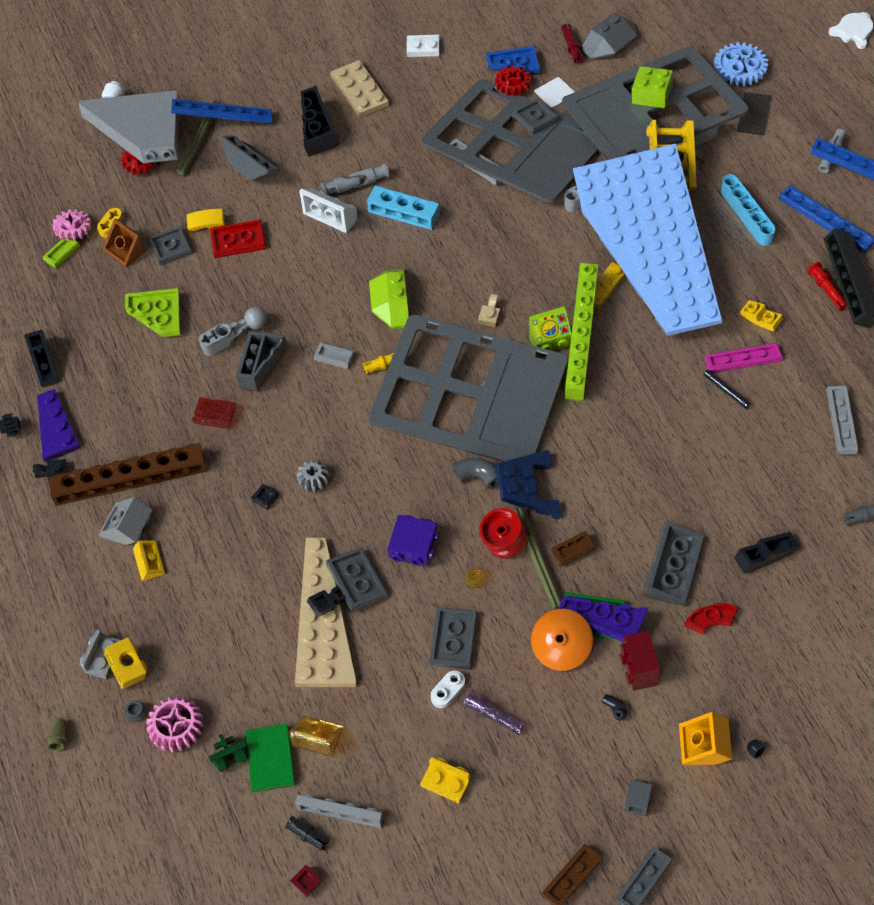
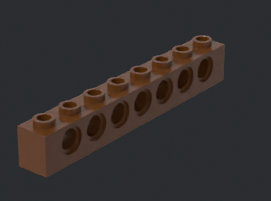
[48,443,207,506]

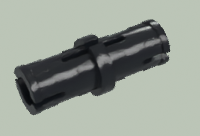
[285,816,329,851]

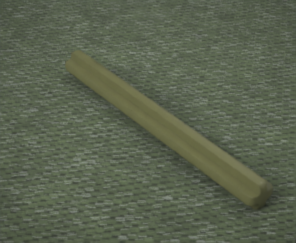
[177,100,221,176]
[514,507,561,610]

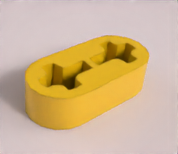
[97,208,123,238]

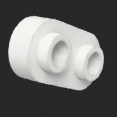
[431,671,465,708]

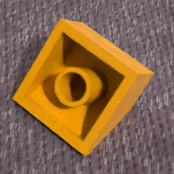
[679,712,732,765]

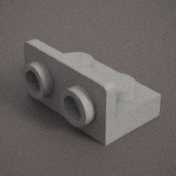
[80,630,121,680]

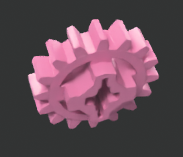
[52,209,91,241]

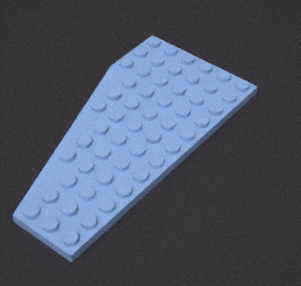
[573,144,722,336]

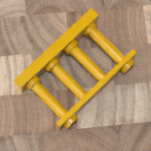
[646,120,697,193]

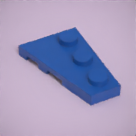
[486,46,540,74]

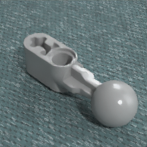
[199,306,268,356]

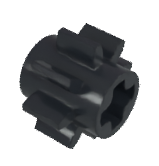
[0,413,21,437]

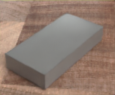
[314,342,355,369]

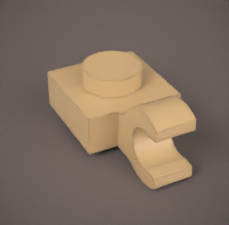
[478,294,500,327]

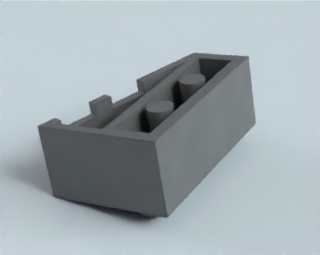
[236,331,287,391]

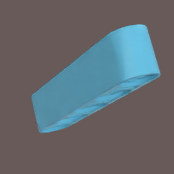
[721,174,775,246]

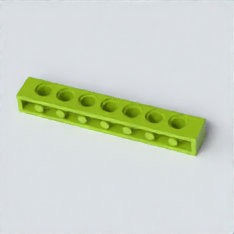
[565,263,598,401]

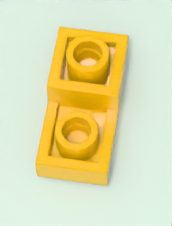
[187,209,225,232]
[740,300,783,332]

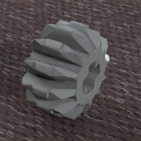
[296,459,330,493]

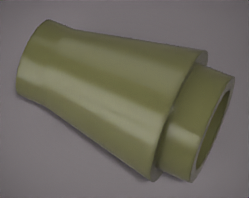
[46,718,67,751]

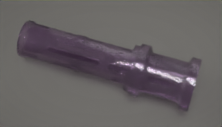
[462,691,525,736]

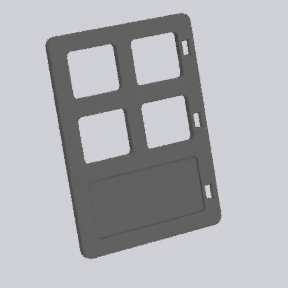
[562,47,748,160]
[422,79,599,203]
[369,315,567,462]

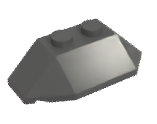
[580,13,637,60]
[221,135,280,180]

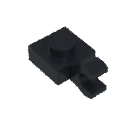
[33,459,68,481]

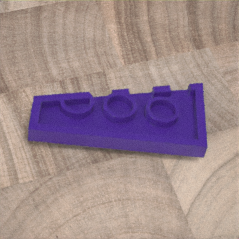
[37,389,80,462]
[558,596,648,642]

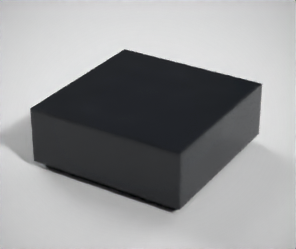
[251,484,279,510]

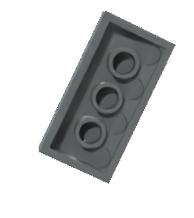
[642,521,704,606]

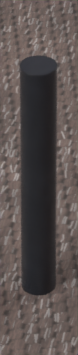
[703,370,751,409]

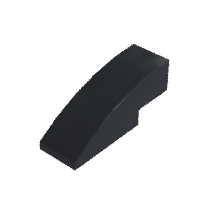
[734,531,801,574]

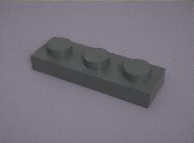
[615,846,672,905]

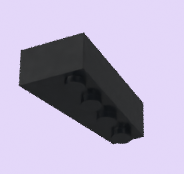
[301,86,339,157]

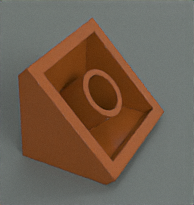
[102,218,145,267]

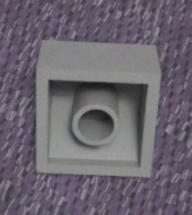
[99,497,152,545]

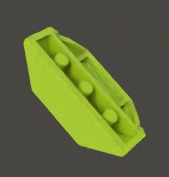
[369,268,409,329]

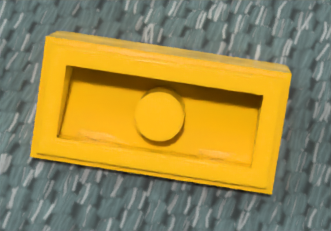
[133,540,165,581]

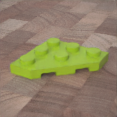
[125,288,181,337]

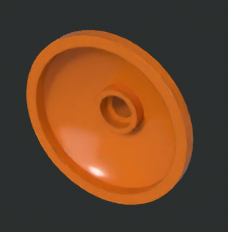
[531,609,593,671]

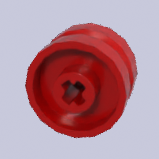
[479,508,528,559]

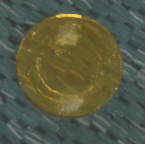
[465,568,485,588]

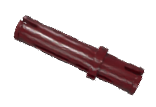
[561,24,583,64]

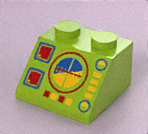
[529,306,572,355]

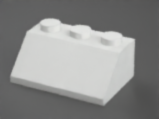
[299,188,358,233]

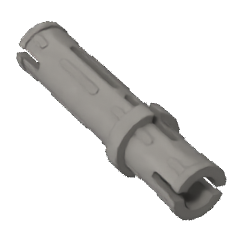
[818,129,846,173]

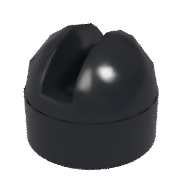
[747,739,766,759]

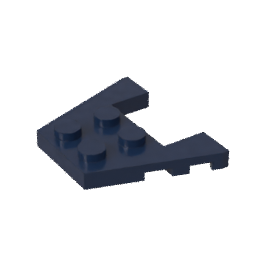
[495,450,561,519]

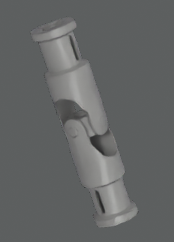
[320,163,389,195]

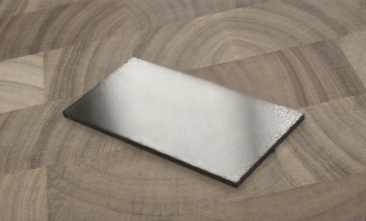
[737,92,771,136]

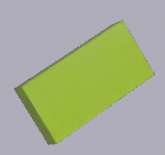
[42,238,80,268]

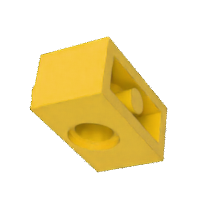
[104,637,147,690]

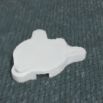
[828,12,873,49]

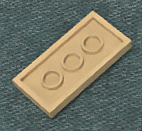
[330,60,389,118]

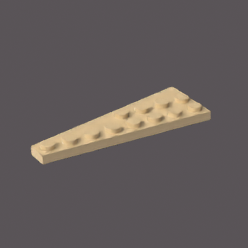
[295,538,357,687]

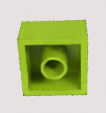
[632,66,673,108]

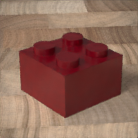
[619,631,660,691]

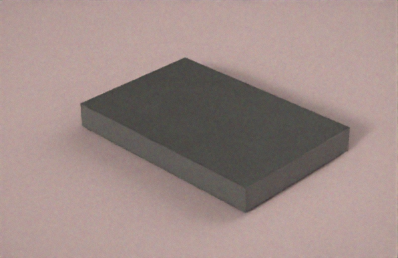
[326,547,388,612]
[429,607,477,670]

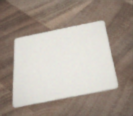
[534,77,574,108]

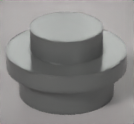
[125,701,146,722]

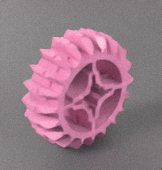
[147,695,204,752]

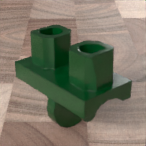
[209,734,248,772]

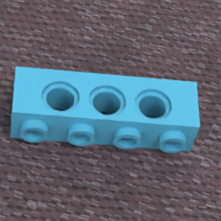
[367,186,440,230]

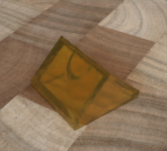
[289,716,343,758]

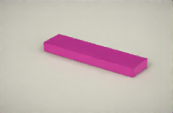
[705,343,783,373]

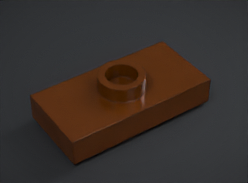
[551,531,596,567]

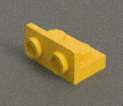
[420,757,470,804]

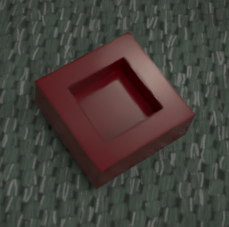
[290,865,322,898]

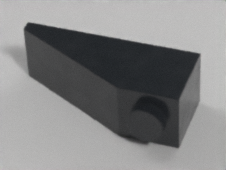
[24,329,59,387]

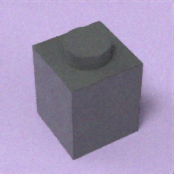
[624,779,652,817]

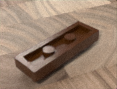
[542,844,602,905]

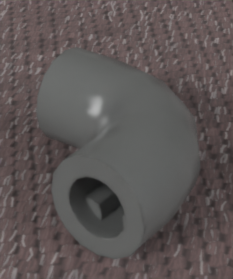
[452,458,498,489]

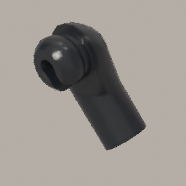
[602,694,627,721]

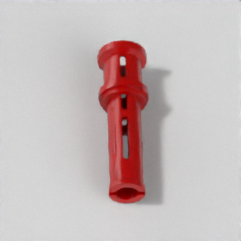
[807,262,847,311]

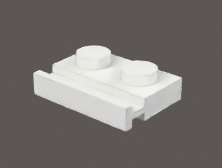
[407,35,439,57]

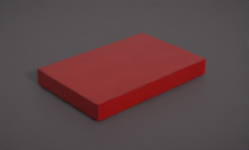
[210,219,266,258]

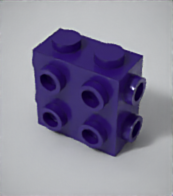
[388,515,440,566]

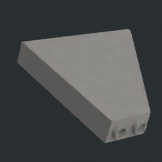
[78,90,179,163]

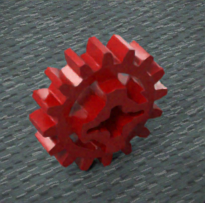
[495,65,531,96]
[120,150,157,176]

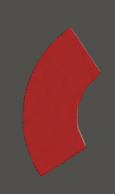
[684,603,739,635]

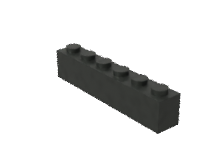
[823,228,874,328]

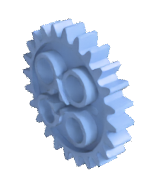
[714,42,768,86]

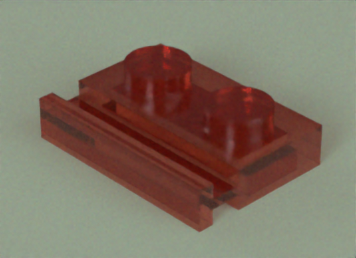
[192,397,236,429]

